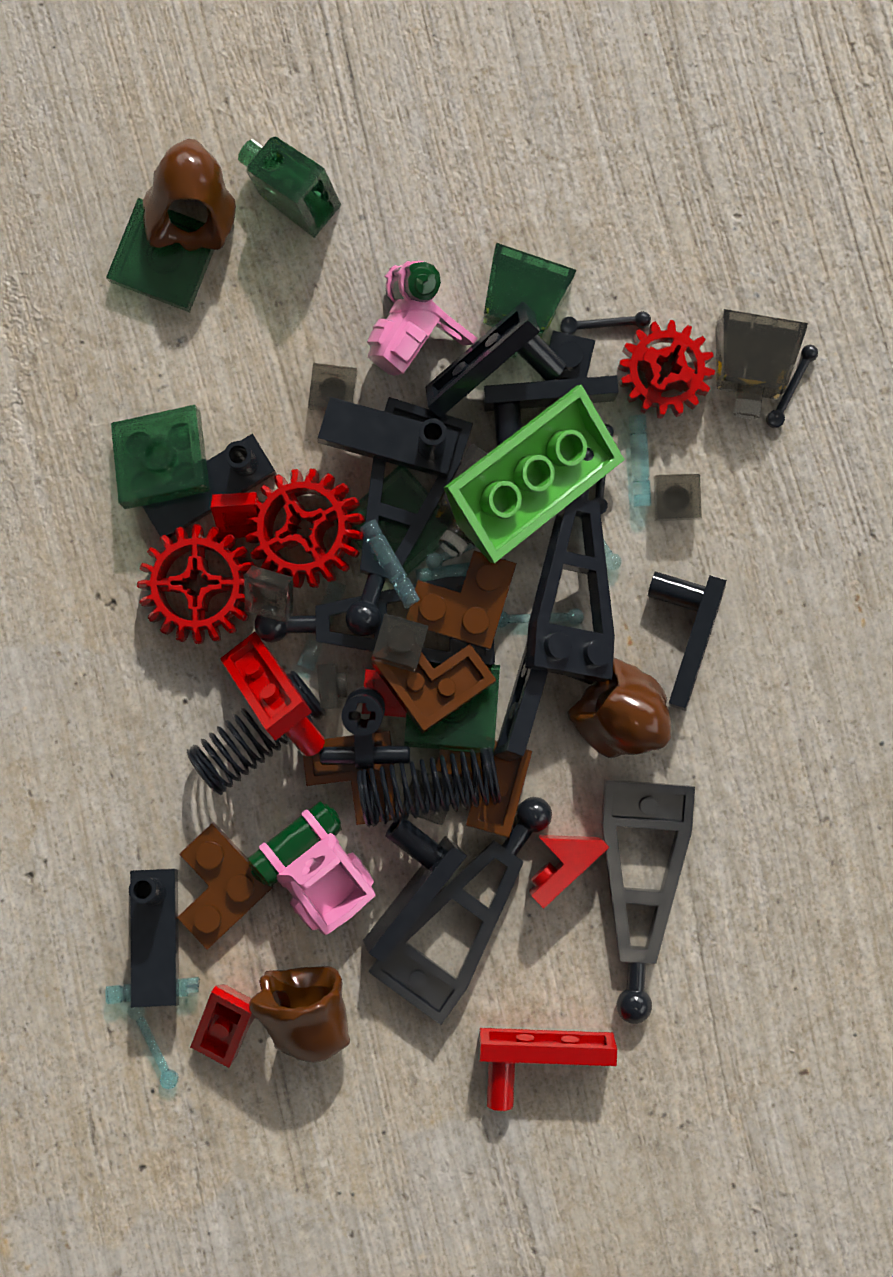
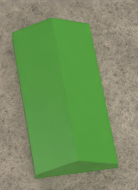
[444,385,625,563]

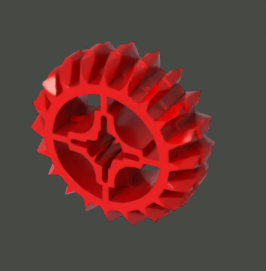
[245,468,365,588]
[137,524,259,645]

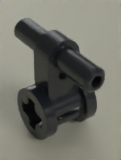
[319,687,410,769]

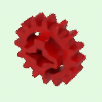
[617,320,715,419]

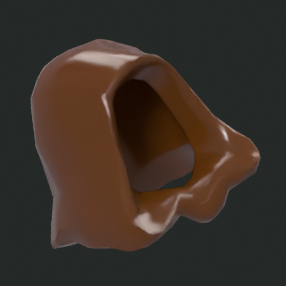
[143,139,236,251]
[568,658,672,758]
[249,965,350,1063]

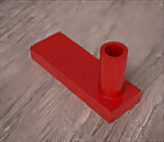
[220,631,325,756]
[479,1028,618,1111]

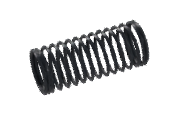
[186,671,326,795]
[357,746,502,827]

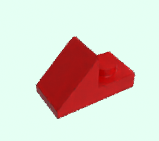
[529,835,609,909]
[190,984,255,1068]

